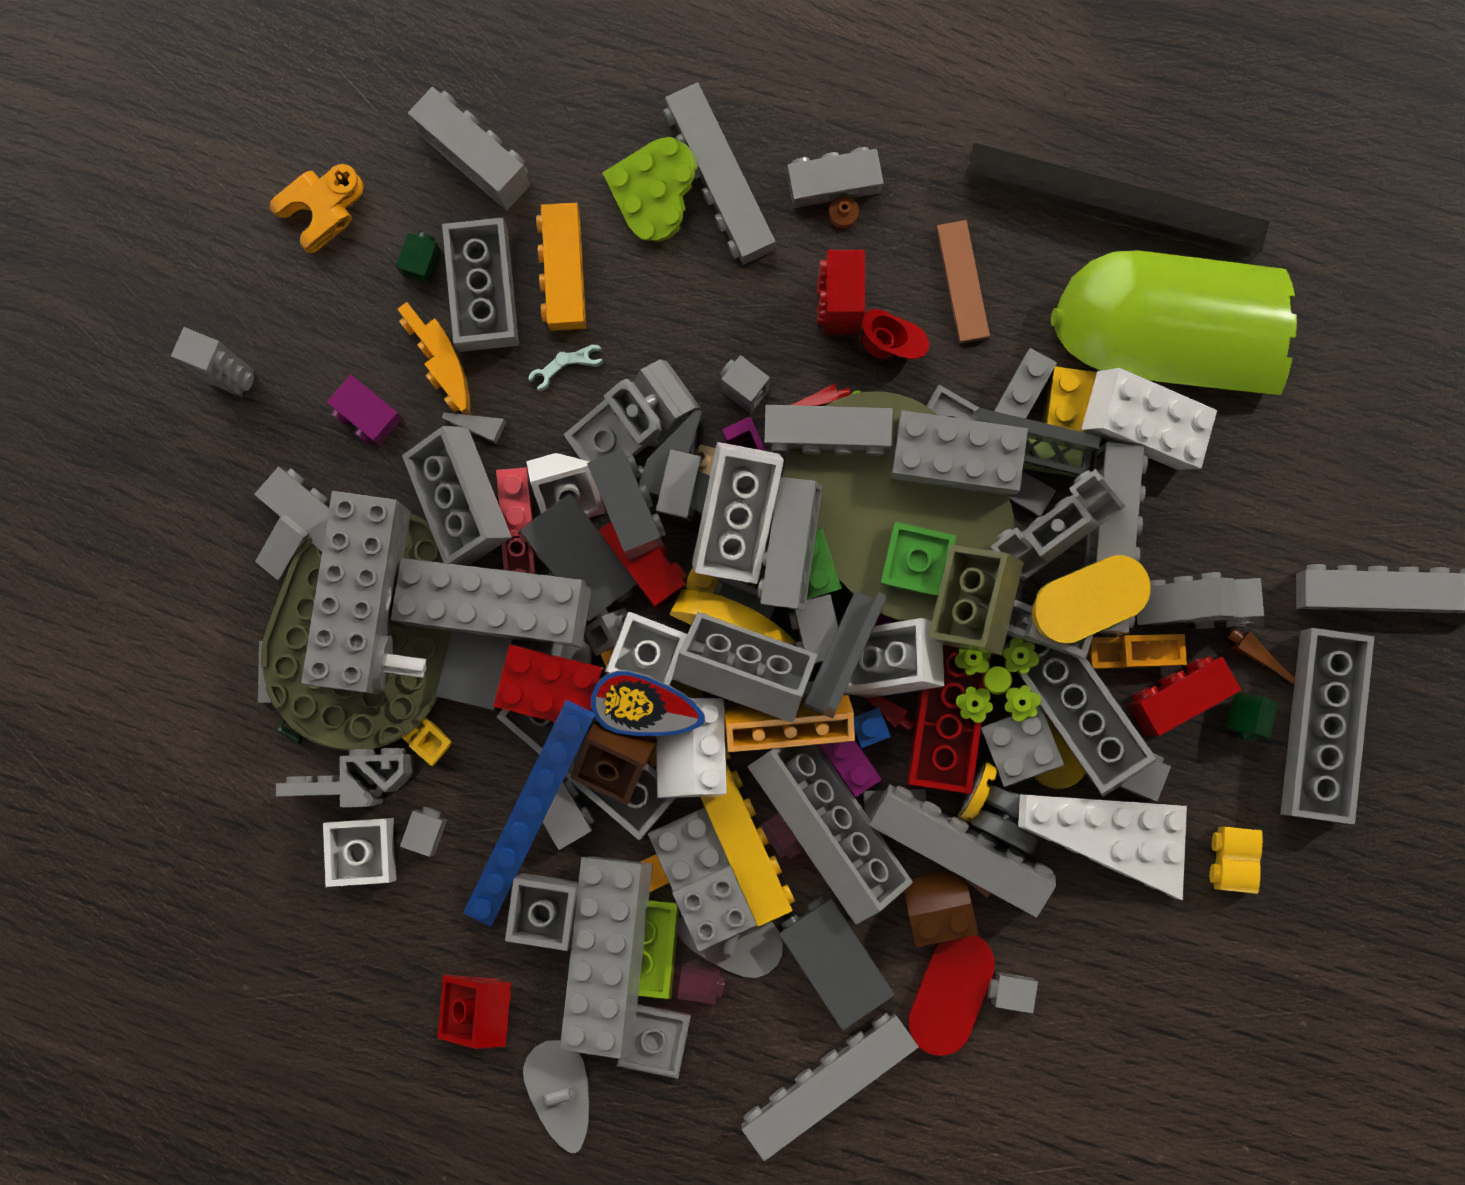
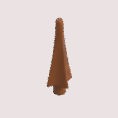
[1226,627,1295,685]

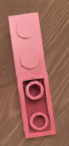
[496,467,537,574]

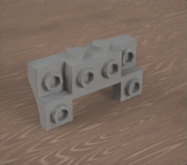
[991,469,1126,581]

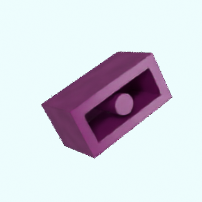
[327,374,403,446]
[819,741,882,797]

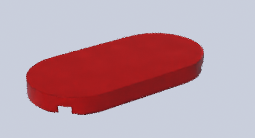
[908,935,995,1056]

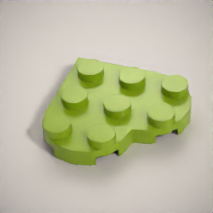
[602,137,698,242]

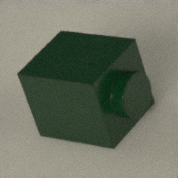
[396,232,441,284]

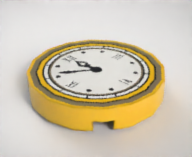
[958,762,997,823]

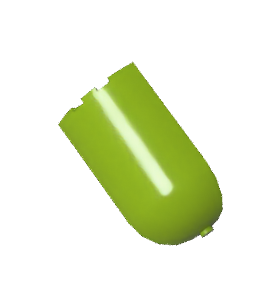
[1051,250,1297,395]

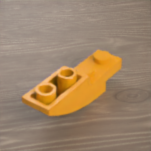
[398,302,470,415]

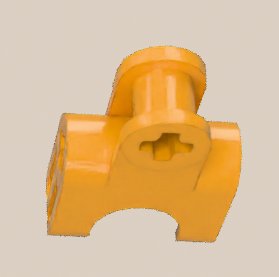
[270,164,364,253]

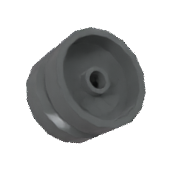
[969,784,1039,855]

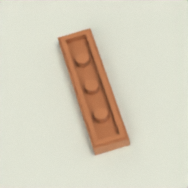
[936,220,990,344]

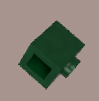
[1227,692,1278,742]

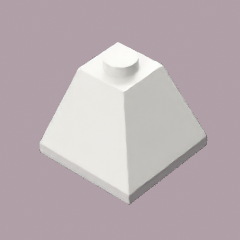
[526,453,605,518]

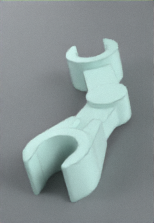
[528,345,603,391]

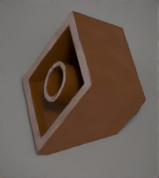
[570,720,657,805]
[904,870,979,947]

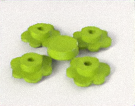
[955,638,1041,723]

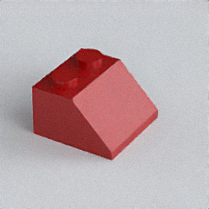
[437,975,511,1049]

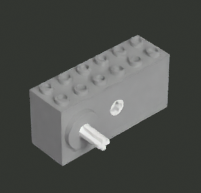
[301,491,426,695]

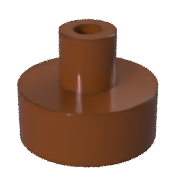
[828,196,859,229]

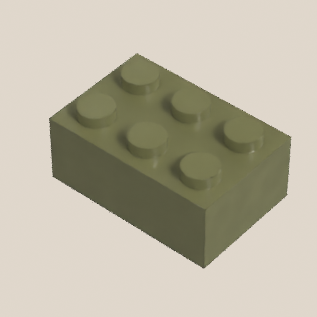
[928,545,1024,655]

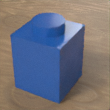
[854,708,891,749]

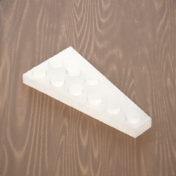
[1018,794,1187,900]

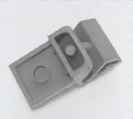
[563,359,701,462]
[276,748,415,807]
[648,807,757,952]

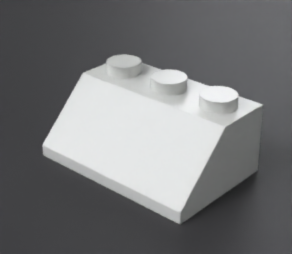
[656,698,727,798]

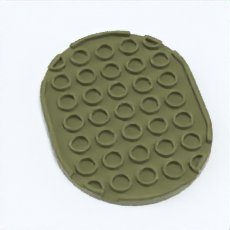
[783,391,1015,621]
[261,514,452,751]

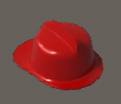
[860,309,929,360]

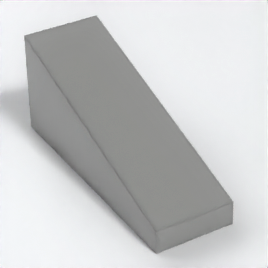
[442,413,506,444]

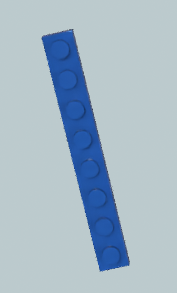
[463,700,595,927]

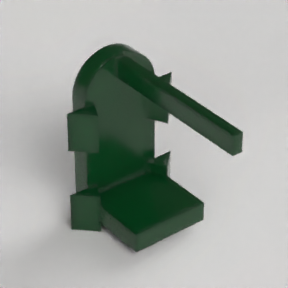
[276,719,303,745]

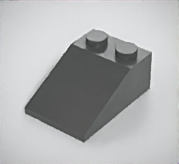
[636,410,703,503]

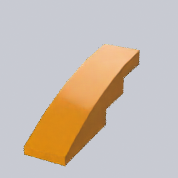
[1086,634,1187,670]

